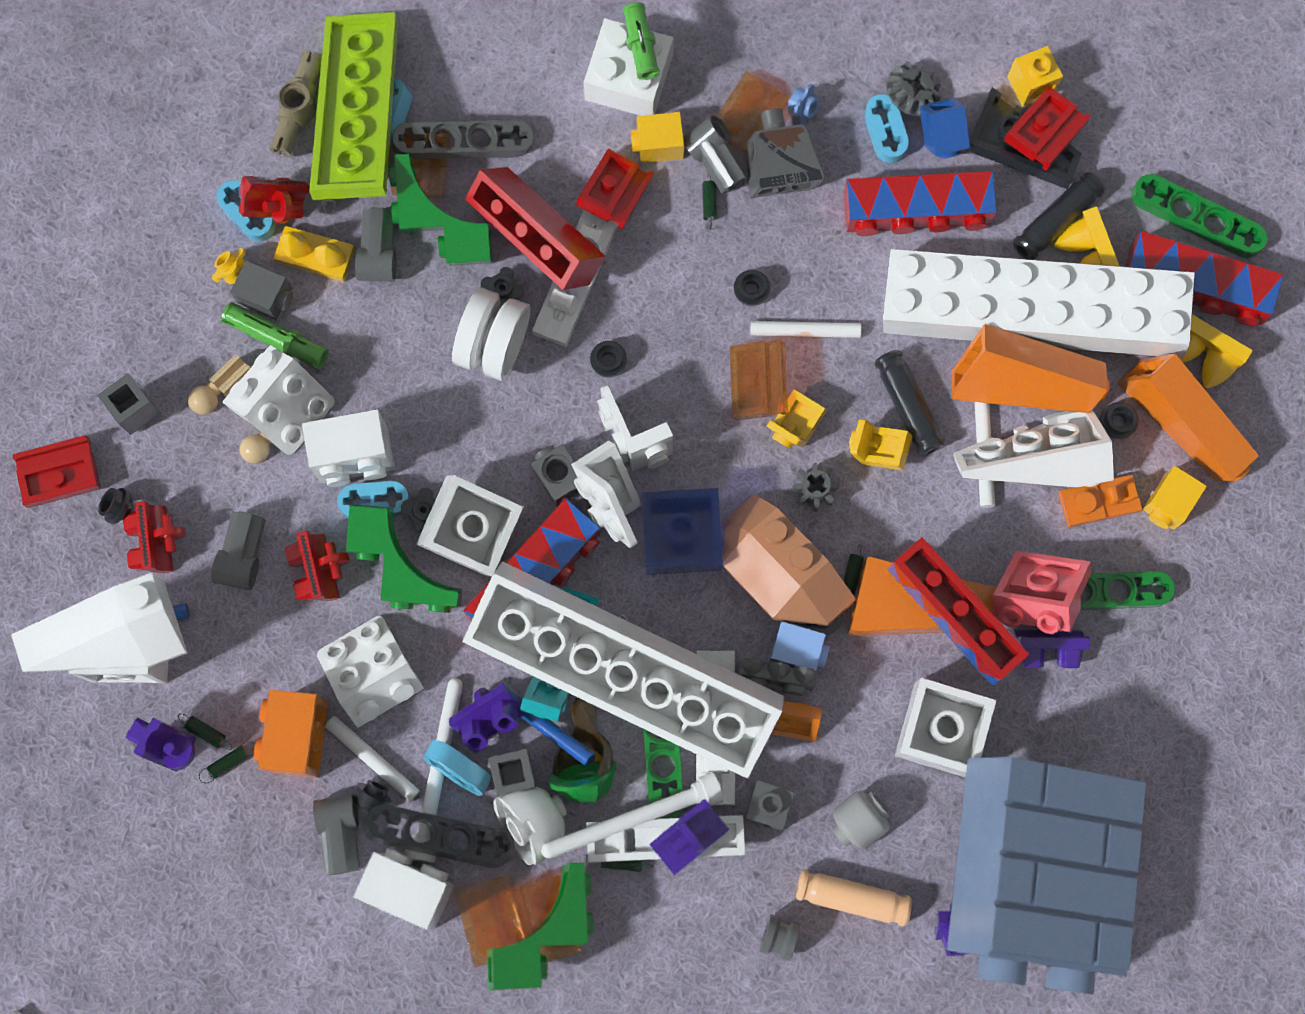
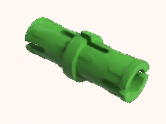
[623,2,660,80]

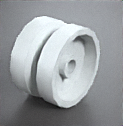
[452,287,531,381]

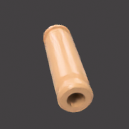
[795,869,913,927]

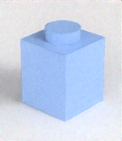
[769,621,830,670]

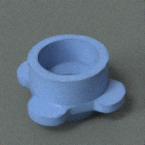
[788,84,819,125]

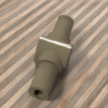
[269,50,322,158]

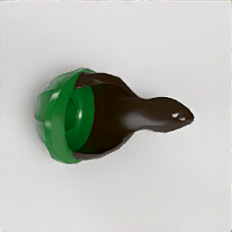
[549,697,616,805]

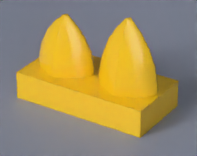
[1054,206,1120,267]
[273,226,356,282]
[1179,314,1253,389]

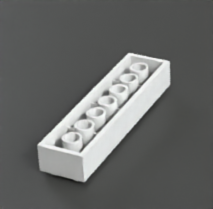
[883,249,1195,358]
[462,562,784,778]

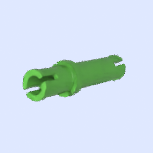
[221,302,329,370]

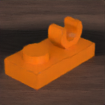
[1058,474,1142,528]
[770,691,822,742]

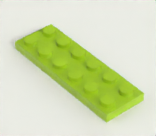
[309,12,398,200]

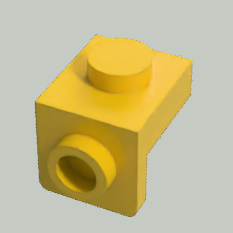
[767,389,828,449]
[849,419,913,471]

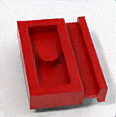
[1004,86,1091,171]
[575,148,654,230]
[12,435,101,508]

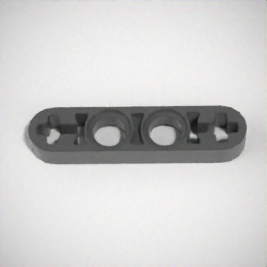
[391,120,534,160]

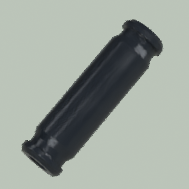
[1013,172,1105,260]
[874,350,946,456]

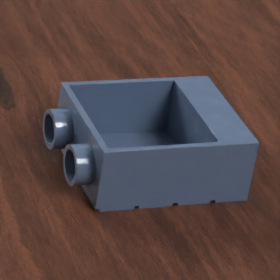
[947,757,1146,995]

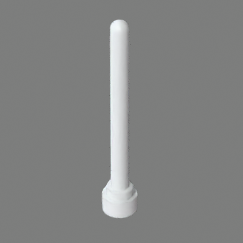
[404,678,463,863]
[541,772,723,859]

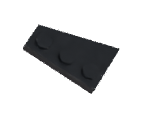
[966,87,1082,189]

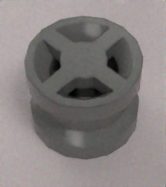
[759,914,801,961]

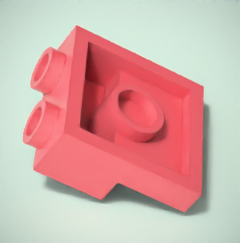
[993,551,1091,634]

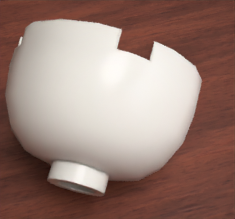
[494,787,567,866]

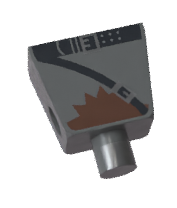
[747,108,825,199]

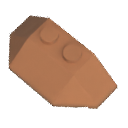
[722,494,856,626]

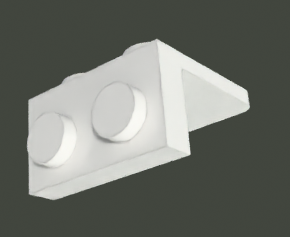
[222,345,335,455]
[597,385,673,472]
[571,441,642,548]
[317,616,424,728]

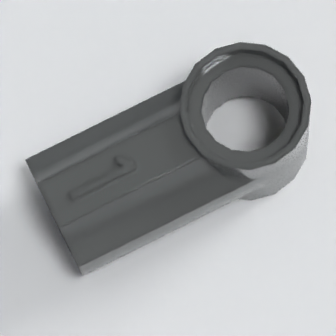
[683,115,750,194]
[355,207,397,282]
[211,511,266,590]
[313,794,361,876]

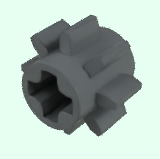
[791,463,840,512]

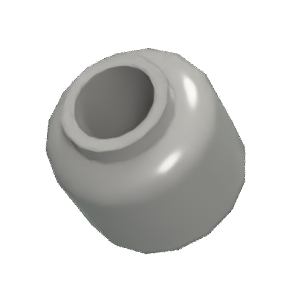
[832,791,892,849]

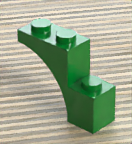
[389,154,493,266]
[346,504,462,613]
[487,862,594,991]

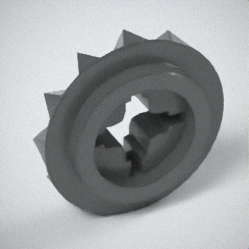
[886,61,942,116]

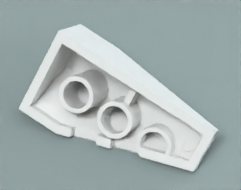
[953,410,1114,487]
[11,573,188,672]

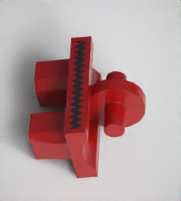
[238,176,310,223]
[123,501,186,574]
[284,531,350,601]

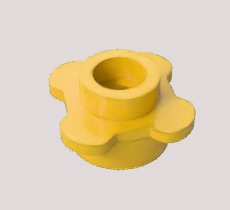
[212,248,246,285]

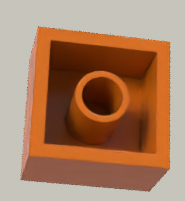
[254,689,329,778]

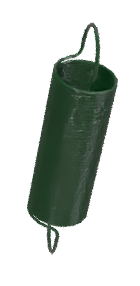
[702,172,717,230]
[843,544,864,595]
[178,714,232,750]
[199,741,255,783]
[600,860,654,872]

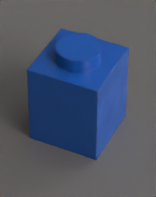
[919,98,970,158]

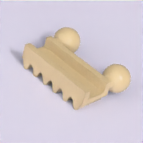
[188,354,272,464]

